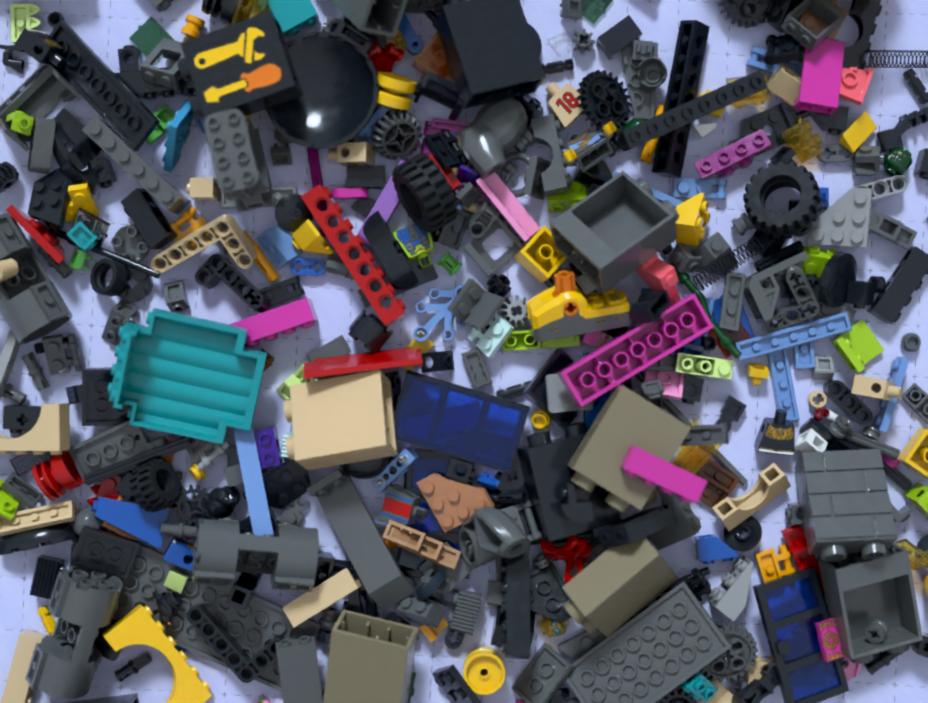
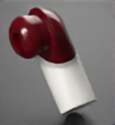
[813,407,839,423]

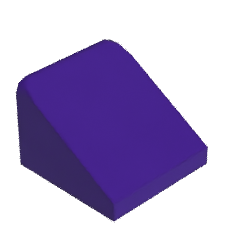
[457,165,480,187]

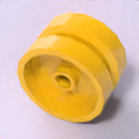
[376,71,417,110]
[463,646,506,695]

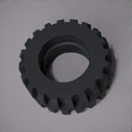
[392,154,458,233]
[743,161,822,239]

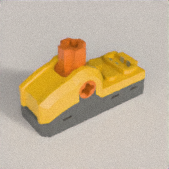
[526,270,631,341]

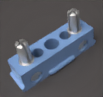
[371,446,420,493]

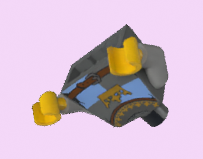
[562,121,618,173]

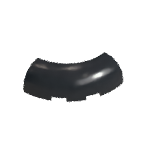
[363,211,419,288]
[0,522,75,555]

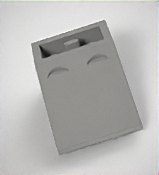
[708,555,754,622]

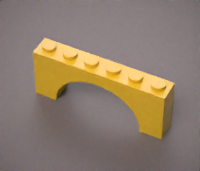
[102,604,212,703]

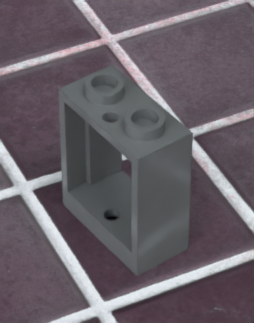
[781,0,846,52]

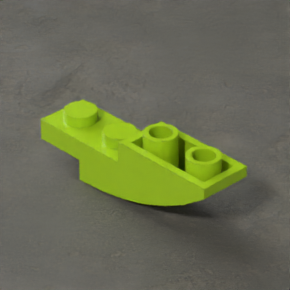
[502,330,581,351]

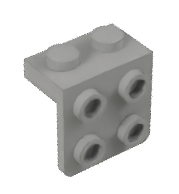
[545,374,594,413]

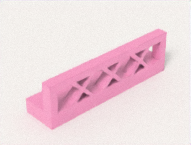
[476,172,540,241]

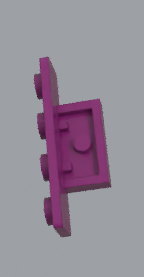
[694,129,771,180]

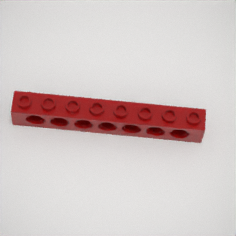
[300,184,407,327]

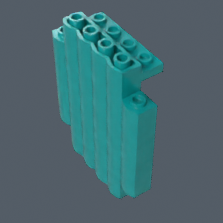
[107,308,267,444]

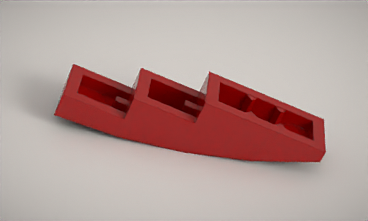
[781,524,825,603]

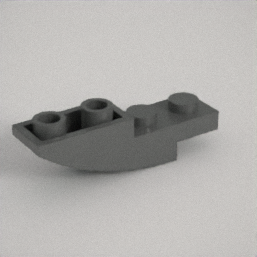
[869,209,918,250]

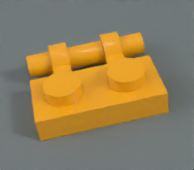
[170,206,211,246]
[754,544,796,583]

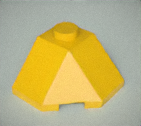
[292,219,334,256]

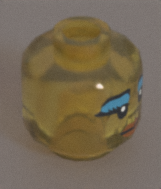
[539,617,569,638]

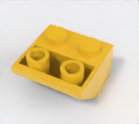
[675,193,710,246]

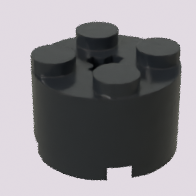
[348,309,393,353]

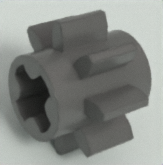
[571,29,595,54]

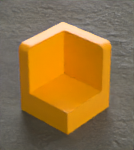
[419,617,449,642]

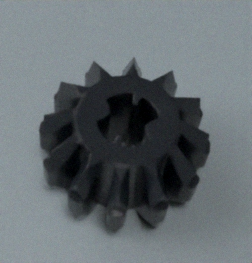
[0,162,19,193]

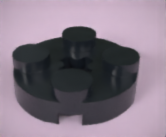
[117,265,153,302]

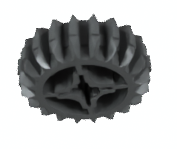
[371,109,422,161]

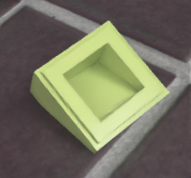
[164,568,190,594]

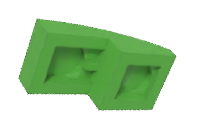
[146,104,175,146]

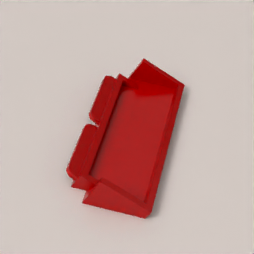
[303,347,423,382]

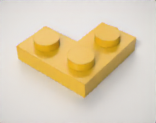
[65,183,99,222]

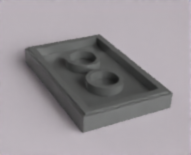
[511,642,574,703]

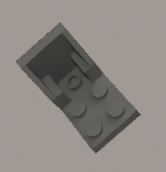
[744,251,808,323]

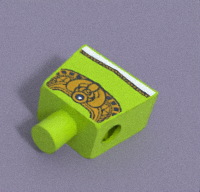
[904,482,928,520]

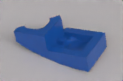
[475,471,500,491]

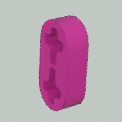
[332,187,368,199]

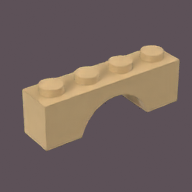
[712,463,791,531]

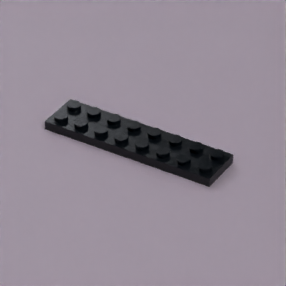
[49,20,160,151]

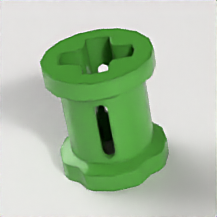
[437,251,463,277]

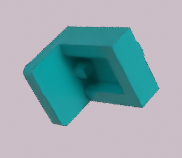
[66,221,98,251]

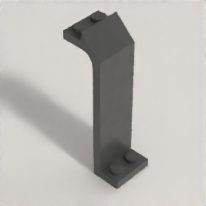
[307,469,417,611]

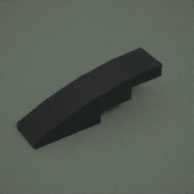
[357,264,438,309]

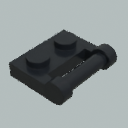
[764,33,801,65]

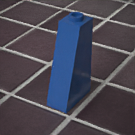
[91,497,169,548]

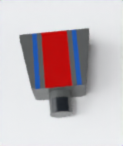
[379,484,428,525]

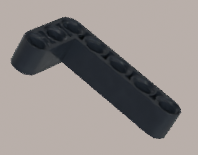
[187,604,285,683]

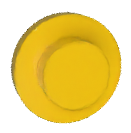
[531,410,550,429]
[189,463,206,481]

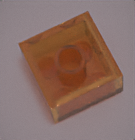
[412,31,452,80]

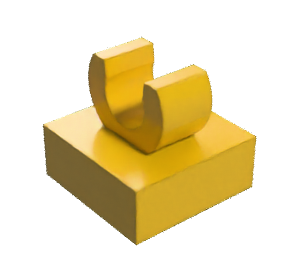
[746,363,770,386]

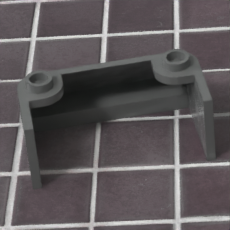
[0,64,83,151]

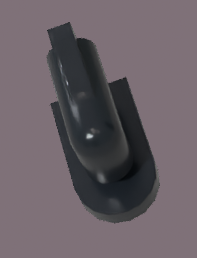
[0,44,25,73]
[548,688,570,703]

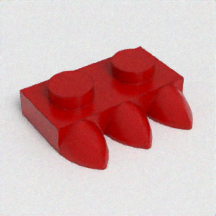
[87,475,122,506]

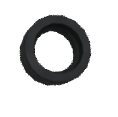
[90,258,127,297]

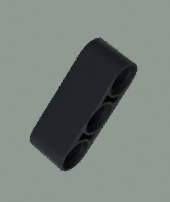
[823,380,873,425]

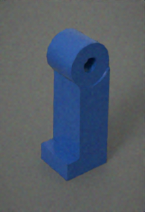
[397,13,423,56]

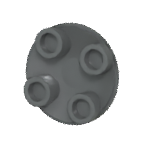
[111,225,150,262]

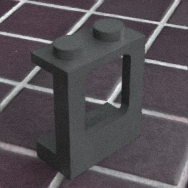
[140,38,185,90]
[463,217,523,277]

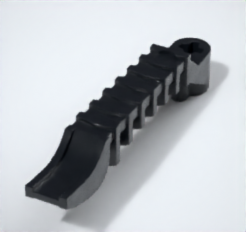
[876,107,928,152]
[732,602,822,703]

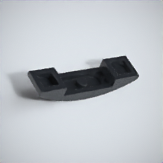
[53,124,99,195]

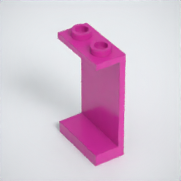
[794,39,845,115]

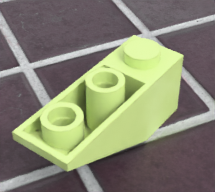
[675,353,734,380]

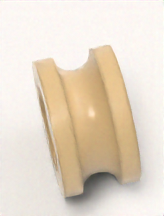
[807,391,827,408]

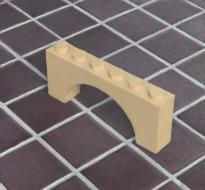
[0,403,70,455]

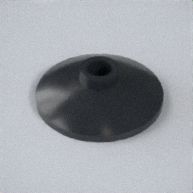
[275,194,313,232]
[723,516,762,551]

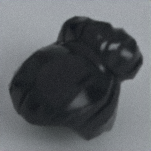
[206,486,240,520]

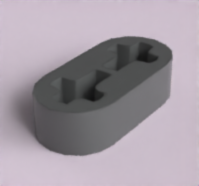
[817,144,855,163]

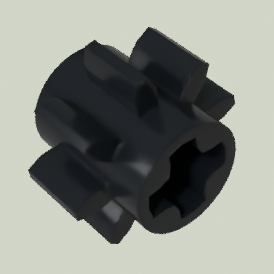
[487,274,511,298]

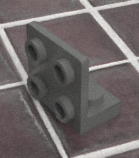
[447,278,505,330]

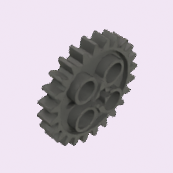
[700,623,758,683]

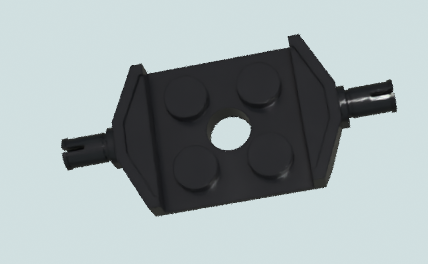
[729,102,811,156]

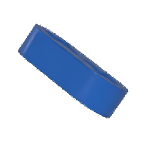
[290,258,326,276]

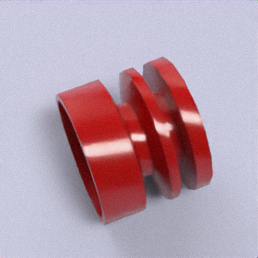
[32,450,83,501]

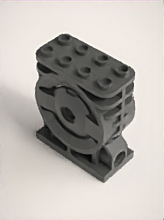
[204,109,276,213]

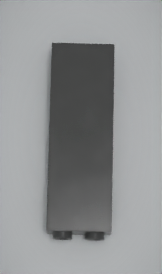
[275,636,323,703]

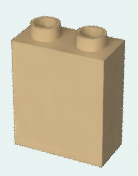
[284,370,397,470]

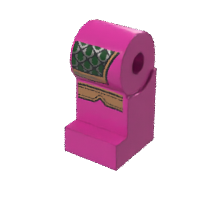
[581,331,615,349]

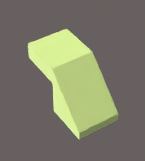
[276,361,317,400]

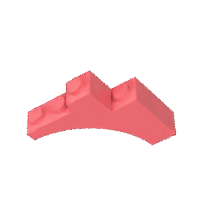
[635,253,680,306]

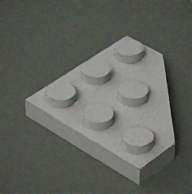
[808,188,873,248]

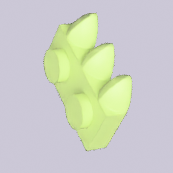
[10,3,41,44]

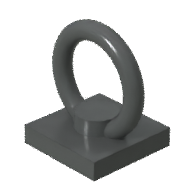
[496,152,551,200]

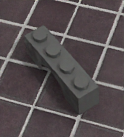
[531,114,572,197]

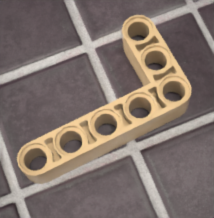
[151,214,257,273]

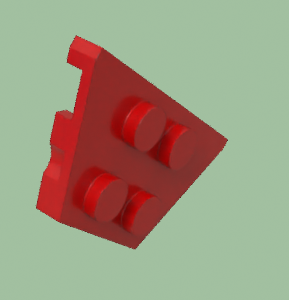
[6,205,65,264]

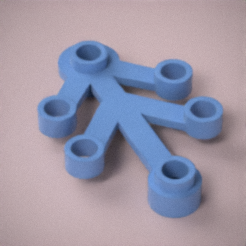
[413,285,466,342]

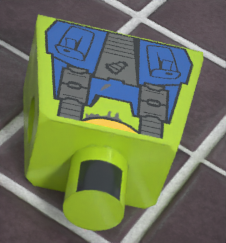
[393,224,435,268]

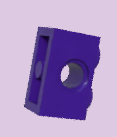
[254,426,283,469]

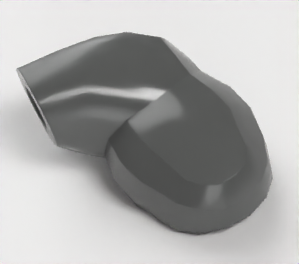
[461,98,528,179]
[458,506,531,569]

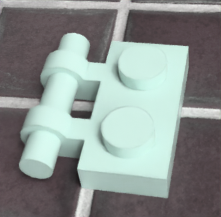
[468,315,514,358]

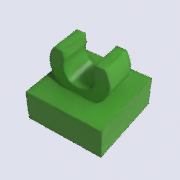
[69,248,93,270]

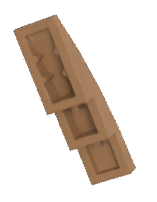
[382,520,461,571]

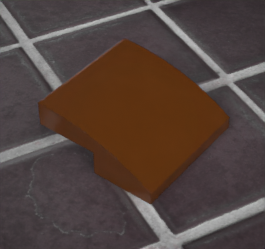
[695,458,740,508]

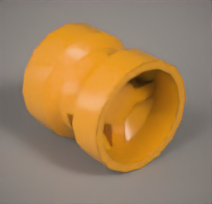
[180,14,206,39]

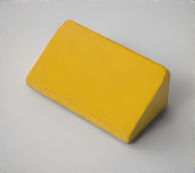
[838,111,877,153]

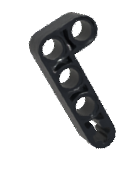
[195,254,270,313]

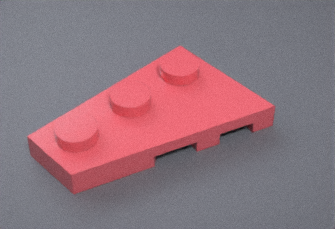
[839,67,874,105]

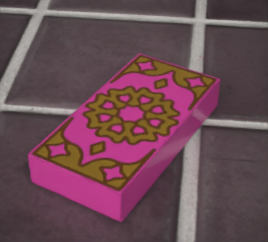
[815,618,844,662]

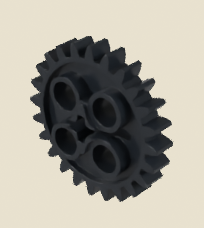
[717,0,776,28]
[576,70,632,132]

